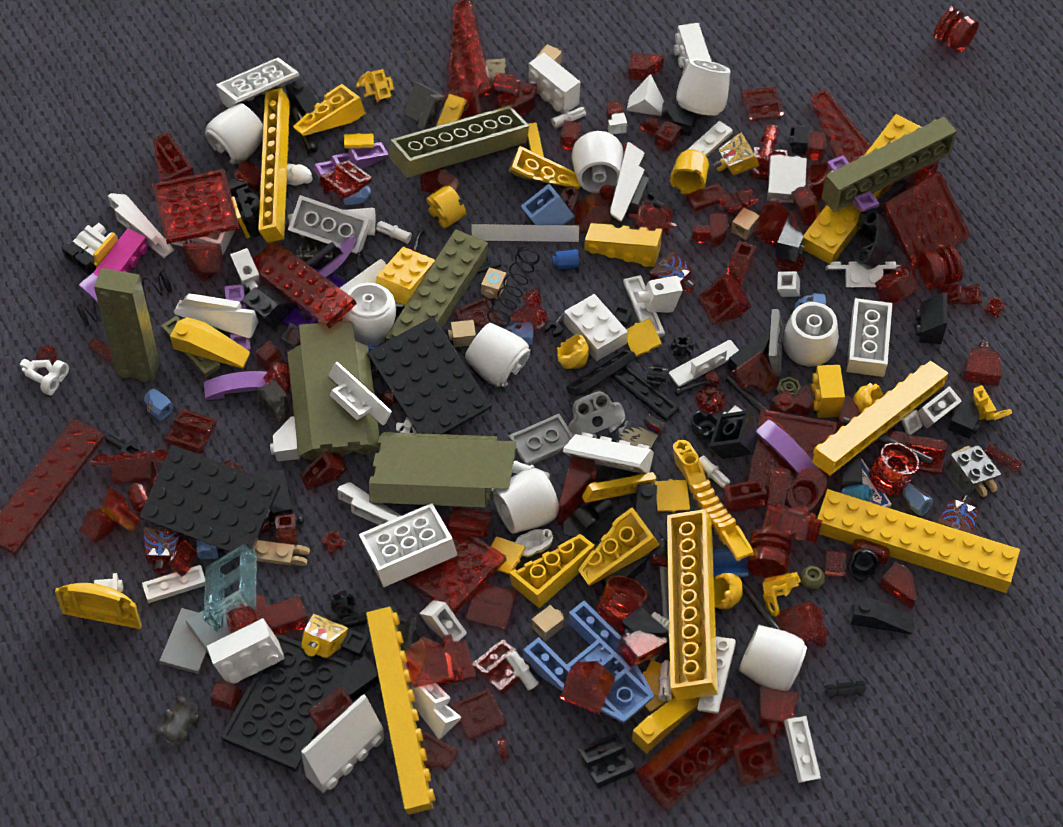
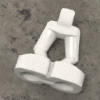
[20,359,69,396]

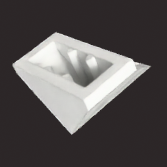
[627,74,664,116]

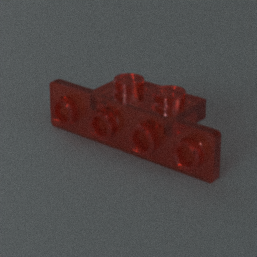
[91,449,168,484]

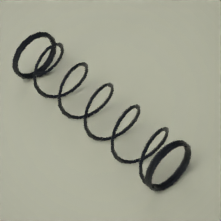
[487,246,540,327]
[295,248,377,320]
[77,270,172,327]

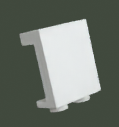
[767,155,807,204]

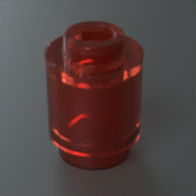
[127,483,149,514]

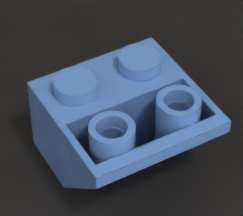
[521,184,575,225]

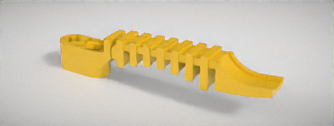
[673,440,754,561]

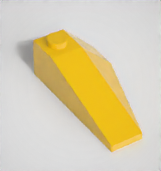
[293,84,366,136]
[508,146,581,189]
[170,317,250,369]
[578,507,660,586]

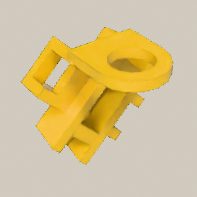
[356,69,394,102]
[973,385,1012,421]
[763,572,801,617]

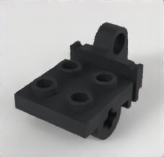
[222,177,261,237]

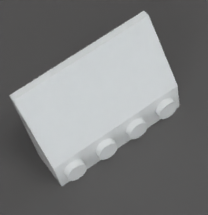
[216,58,299,108]
[563,432,654,474]
[359,503,458,587]
[301,694,384,793]

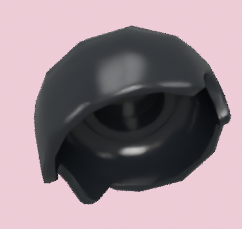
[691,411,717,439]
[848,548,879,580]

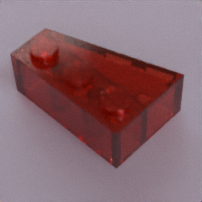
[153,132,196,195]

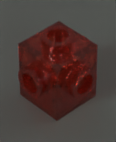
[263,362,291,393]

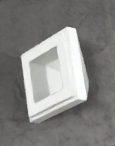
[901,410,923,436]

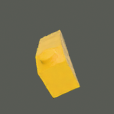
[632,697,700,754]

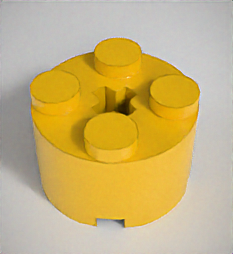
[426,185,467,229]

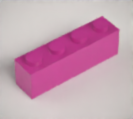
[93,229,148,277]

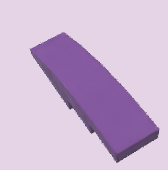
[314,142,388,181]

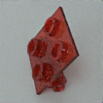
[718,188,763,214]

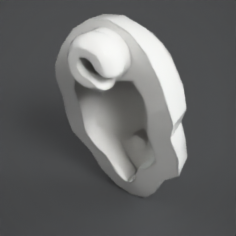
[286,163,313,186]
[515,529,553,558]

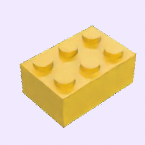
[376,247,435,306]

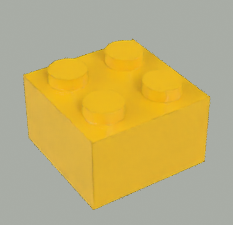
[810,365,845,418]

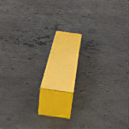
[527,123,544,157]

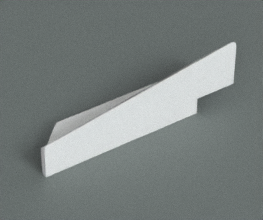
[610,142,644,222]
[108,194,174,258]
[174,293,258,338]
[337,482,401,525]

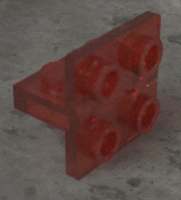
[510,288,548,330]
[903,434,947,474]
[426,634,476,686]

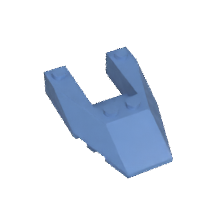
[523,601,654,723]

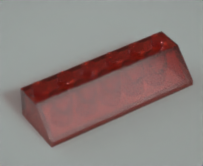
[635,697,758,811]

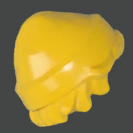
[557,334,589,369]
[852,383,884,414]
[714,573,743,609]

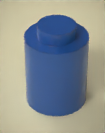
[552,249,580,270]

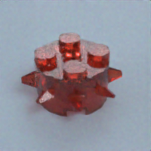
[629,202,678,235]

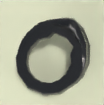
[649,538,668,555]

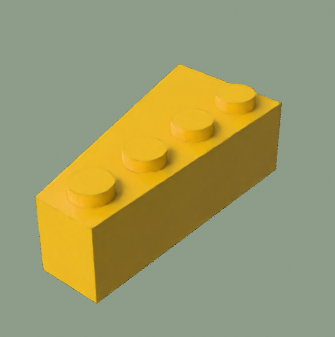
[584,223,662,267]
[509,534,595,608]

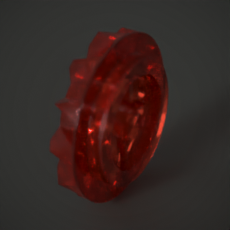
[775,255,805,272]
[696,386,726,413]

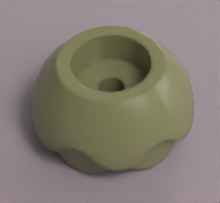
[777,377,801,399]
[800,566,825,589]

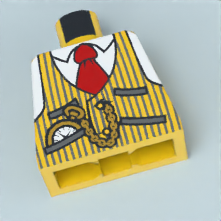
[714,132,759,175]
[301,614,348,658]

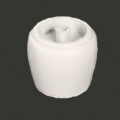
[676,59,730,115]
[205,103,264,165]
[572,131,624,193]
[340,283,396,347]
[782,302,839,367]
[465,323,530,387]
[493,469,559,534]
[739,625,807,693]

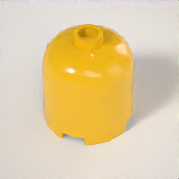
[670,149,709,195]

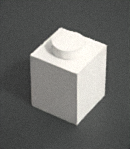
[777,271,800,297]

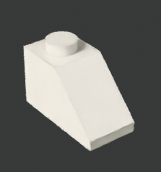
[270,416,300,461]
[419,600,467,646]

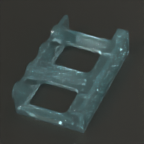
[204,544,257,632]

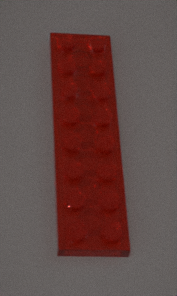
[253,241,357,329]
[0,418,106,556]

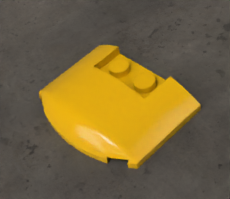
[55,583,142,629]

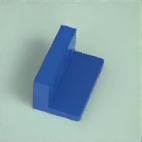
[713,549,749,578]

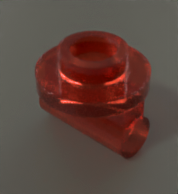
[639,117,660,135]
[36,344,58,365]

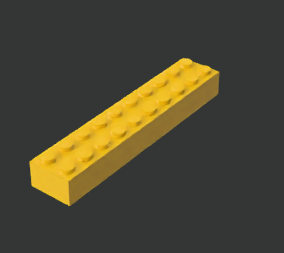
[802,114,921,264]
[814,489,1020,593]
[667,509,718,701]

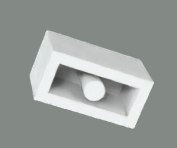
[917,386,962,428]

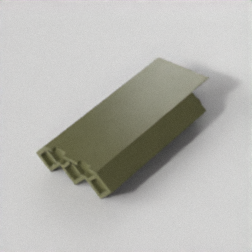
[287,321,379,460]
[369,432,516,507]

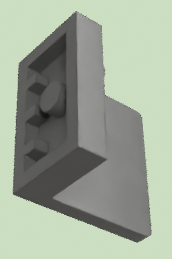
[404,82,445,130]
[941,446,1001,497]

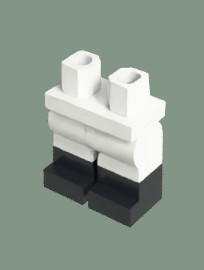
[61,223,118,275]

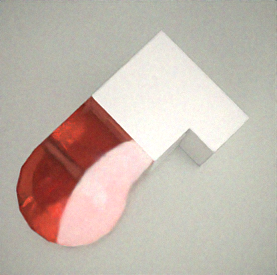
[606,100,627,135]

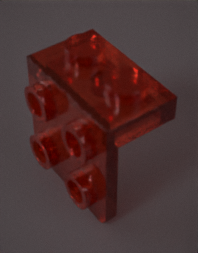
[775,601,828,647]

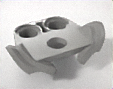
[568,391,625,438]

